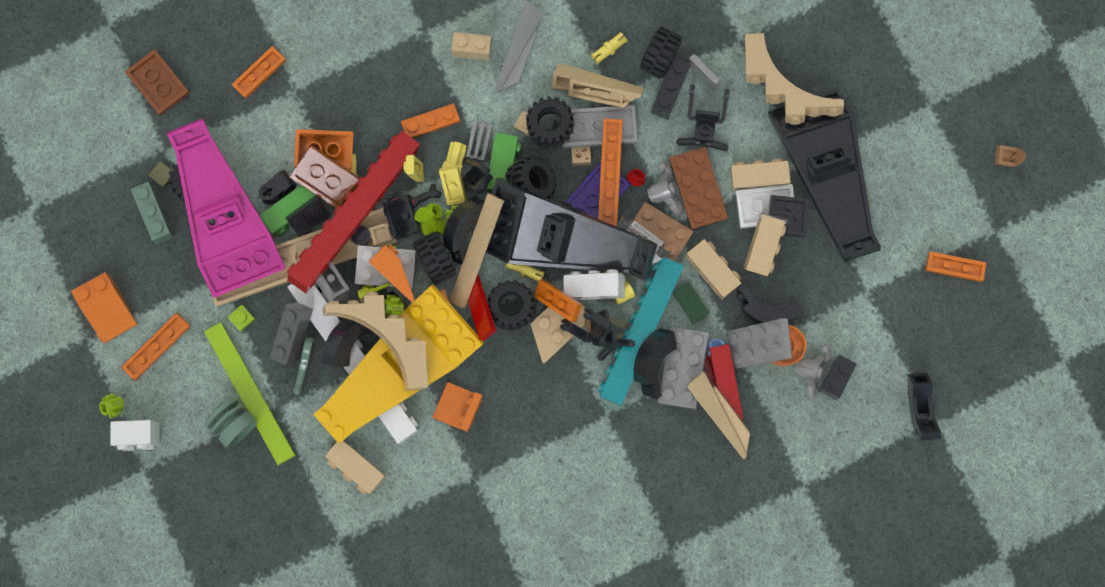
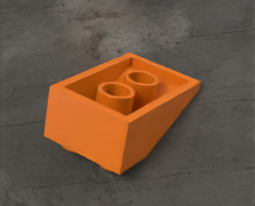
[294,129,354,170]
[369,244,415,302]
[71,272,138,344]

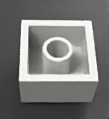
[111,420,160,451]

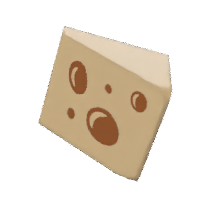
[571,146,591,166]

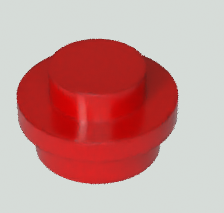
[627,169,645,187]

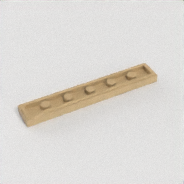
[449,194,504,309]

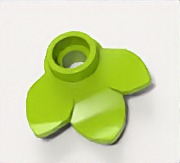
[414,203,446,236]

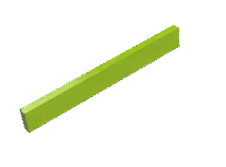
[204,322,296,465]

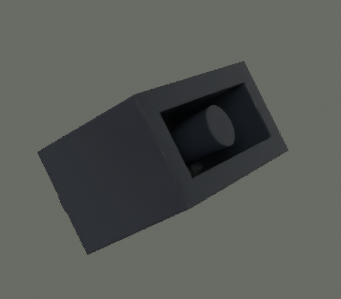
[819,355,857,400]

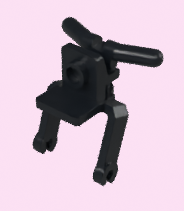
[676,84,730,151]
[560,307,635,361]

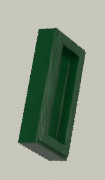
[672,282,710,324]

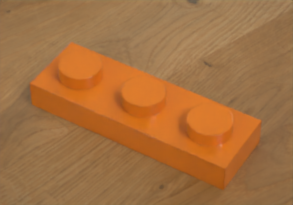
[232,46,286,99]
[401,103,460,138]
[925,251,986,282]
[534,279,583,322]

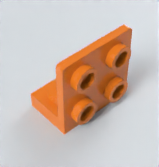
[433,382,483,433]

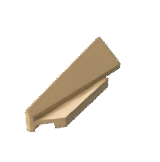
[552,63,644,108]
[687,371,750,459]

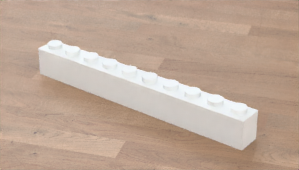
[288,283,419,445]

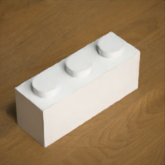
[564,270,625,300]

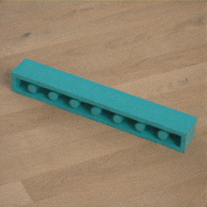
[598,258,684,407]

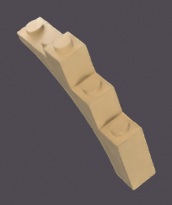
[745,33,844,125]
[322,292,428,391]

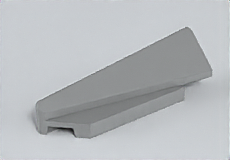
[495,2,543,93]

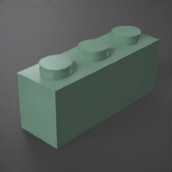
[131,182,175,245]

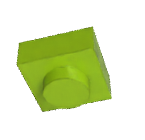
[227,305,255,332]

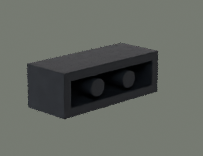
[651,57,691,120]

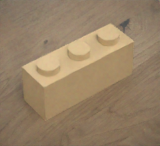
[729,159,791,192]
[743,214,786,276]
[685,239,741,300]
[325,440,386,495]

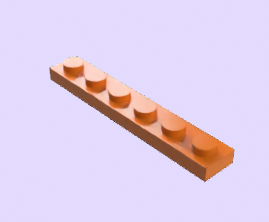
[598,118,623,226]

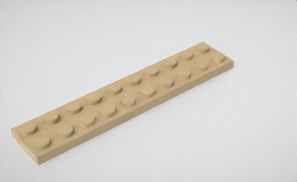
[212,208,398,307]

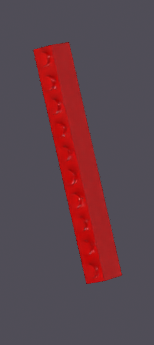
[287,131,420,294]

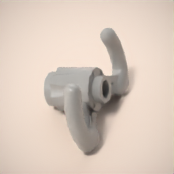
[647,161,684,216]
[795,344,832,400]

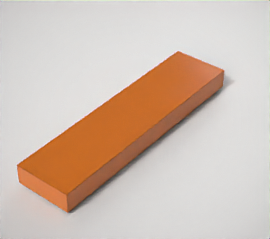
[121,312,191,381]

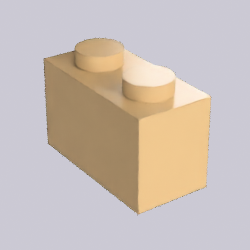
[451,32,492,61]

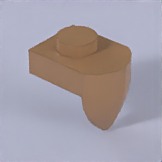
[995,145,1026,167]

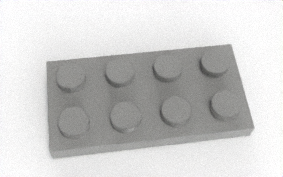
[560,105,638,148]
[728,319,792,369]
[658,327,710,410]

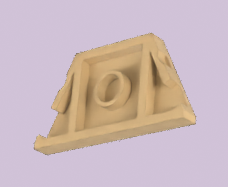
[530,306,597,364]

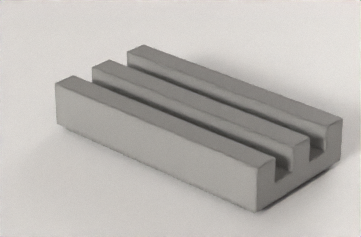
[688,54,720,89]
[466,121,493,162]

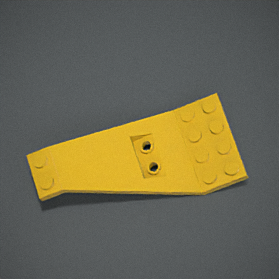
[313,285,484,444]

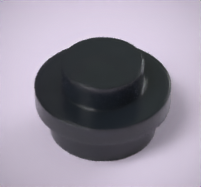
[351,226,370,245]

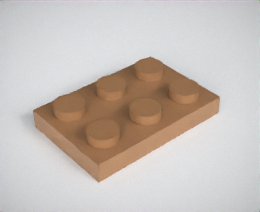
[631,202,694,261]

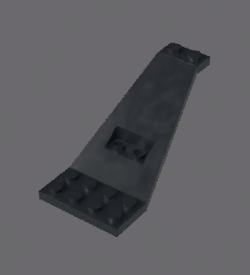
[768,89,881,262]
[486,177,658,281]

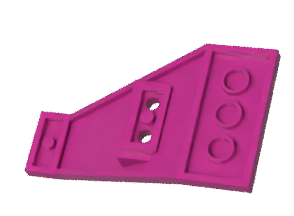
[167,118,286,298]

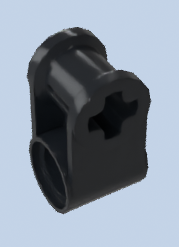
[259,170,297,205]

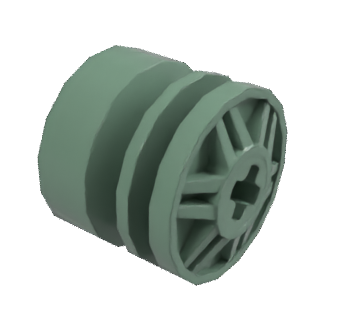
[204,397,258,449]

